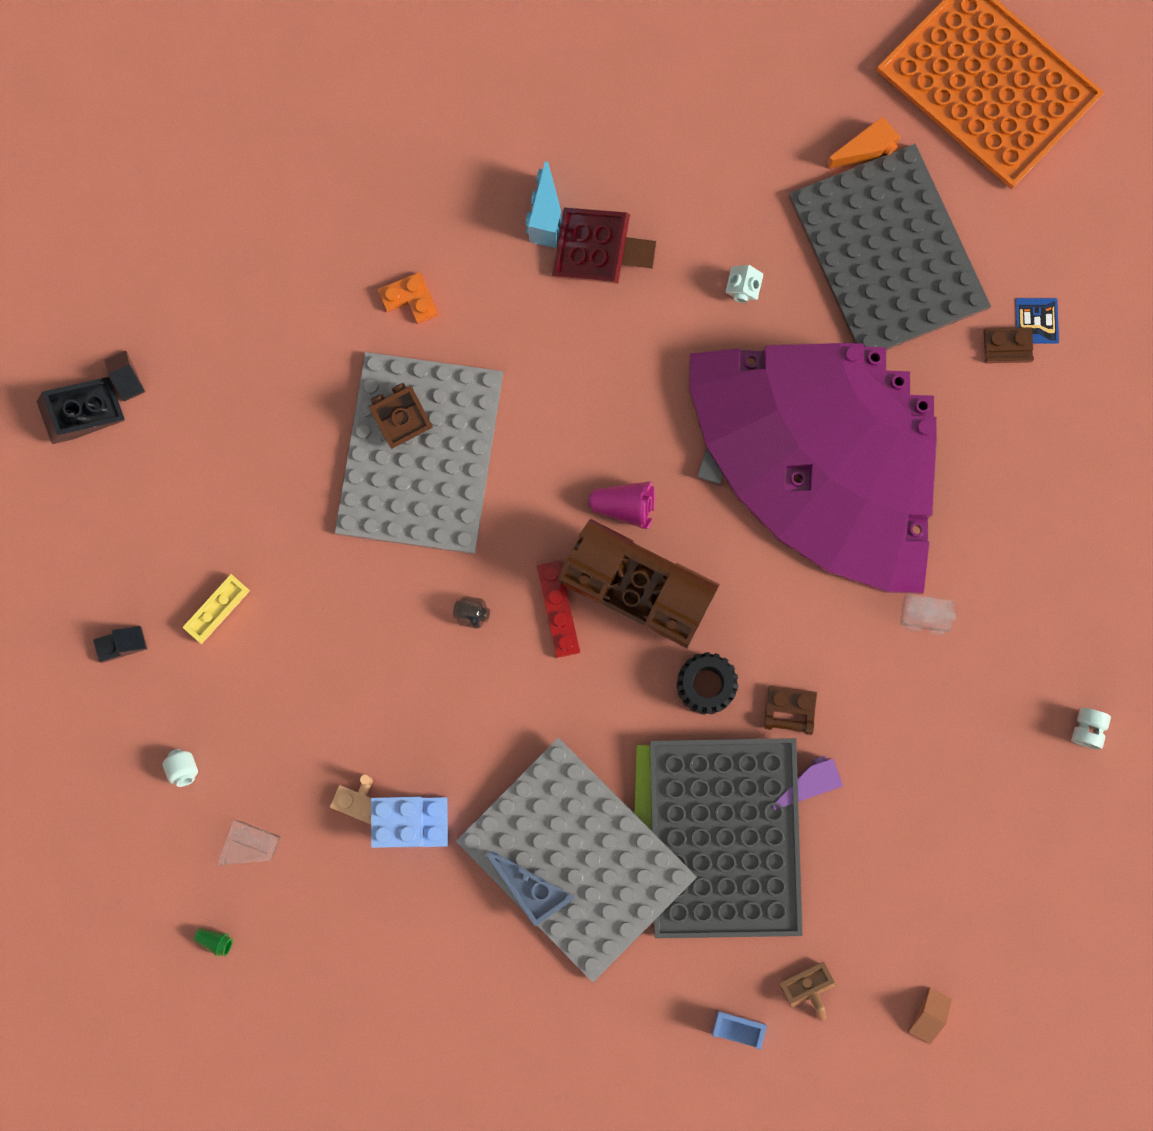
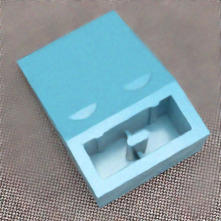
[525,161,561,248]

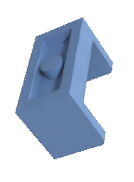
[711,1010,767,1050]

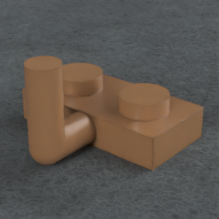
[780,962,836,1021]

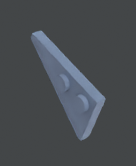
[486,851,575,926]

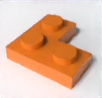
[378,272,439,324]

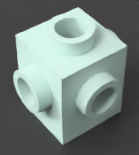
[725,265,763,303]

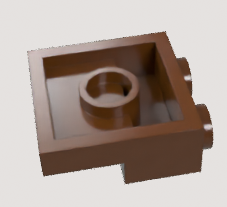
[368,382,433,449]

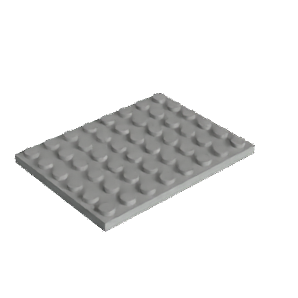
[335,352,504,555]
[456,738,697,982]

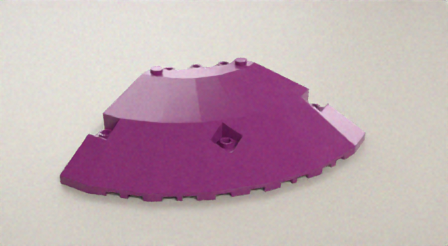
[689,343,937,594]

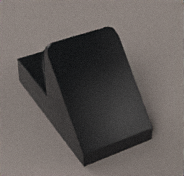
[93,626,147,663]

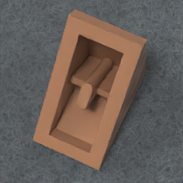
[908,988,952,1044]

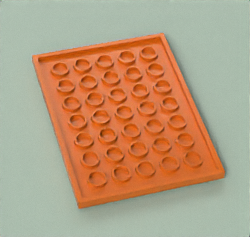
[876,0,1104,190]

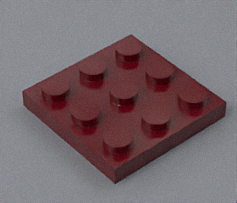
[552,207,630,284]

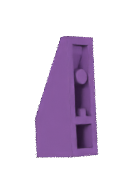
[773,756,843,810]

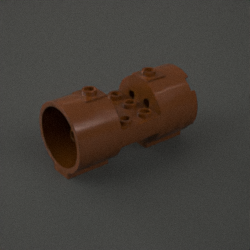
[558,519,720,649]

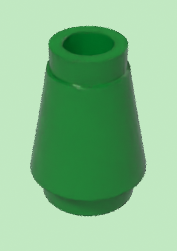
[194,928,233,957]

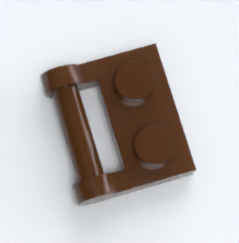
[764,686,817,735]

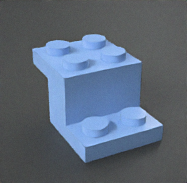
[371,797,448,848]

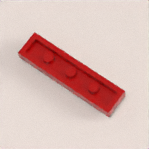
[537,560,580,658]

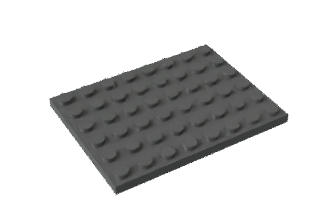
[789,143,991,350]
[650,738,803,938]

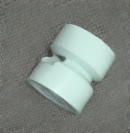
[1071,708,1111,750]

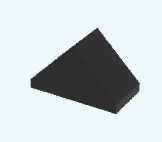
[105,350,145,402]

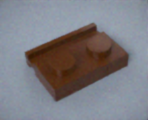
[984,327,1034,363]

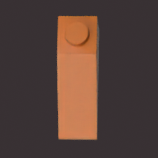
[827,117,900,169]

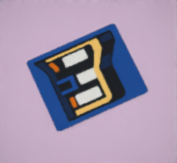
[1016,298,1059,344]

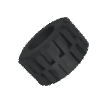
[676,652,738,715]

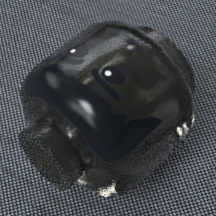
[453,596,490,629]

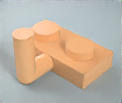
[330,775,373,824]

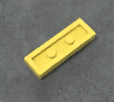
[183,574,250,644]

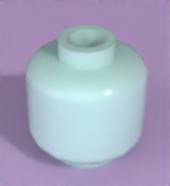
[162,749,198,787]

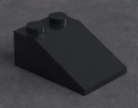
[37,377,125,444]

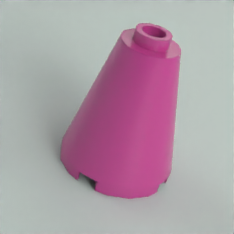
[588,481,655,529]

